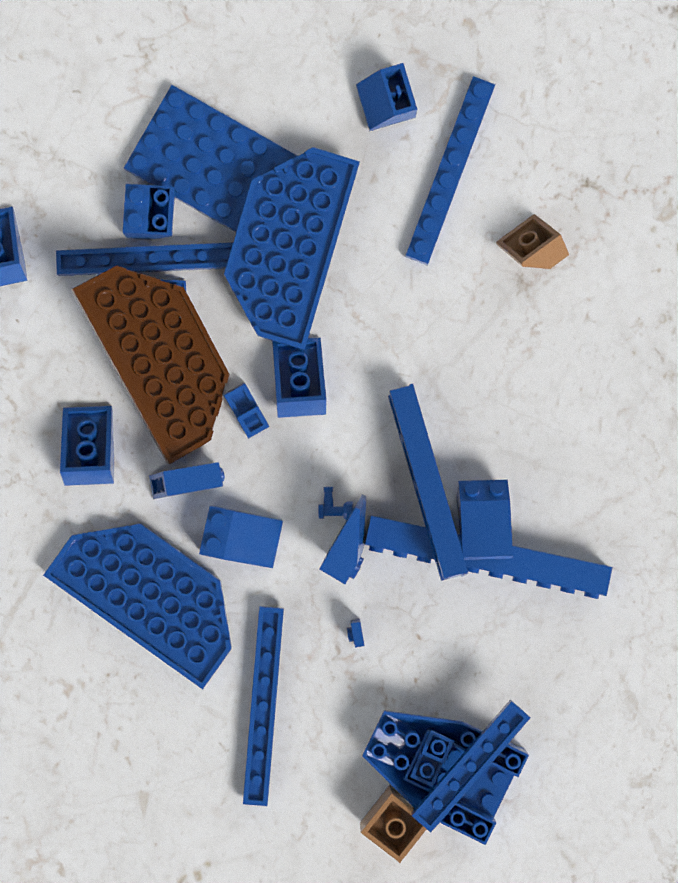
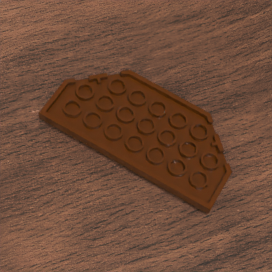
[71,266,230,465]

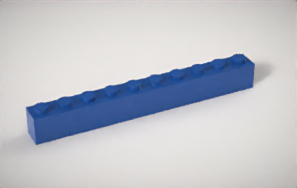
[364,515,613,599]

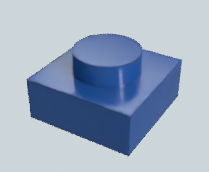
[347,619,365,648]

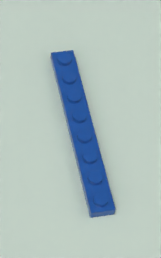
[405,76,496,266]
[56,242,233,276]
[243,606,284,806]

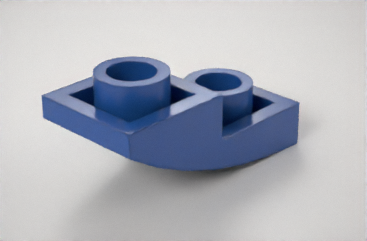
[409,730,454,787]

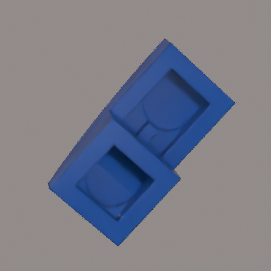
[224,382,270,439]

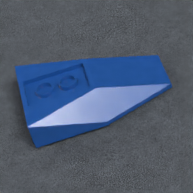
[362,710,529,845]

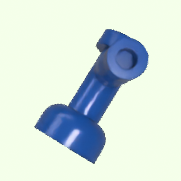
[318,487,353,521]

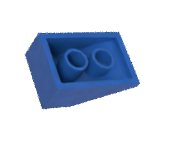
[0,207,28,286]
[272,338,327,418]
[60,406,114,486]
[457,479,513,560]
[319,494,367,584]
[199,505,283,568]

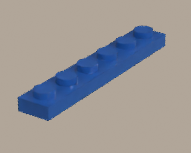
[411,699,531,833]

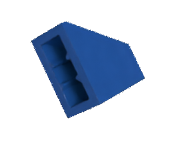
[149,462,225,499]

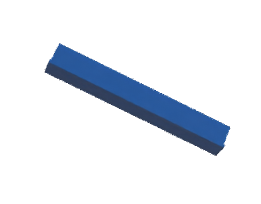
[388,384,468,581]

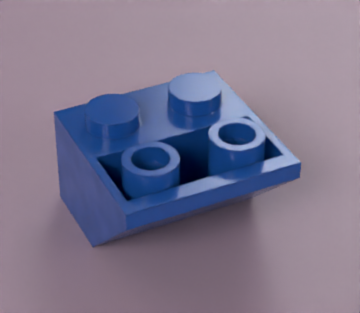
[356,63,417,131]
[123,184,175,240]

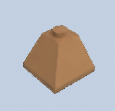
[496,214,569,269]

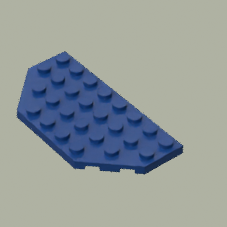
[224,147,360,350]
[43,523,232,690]

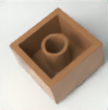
[360,785,427,863]

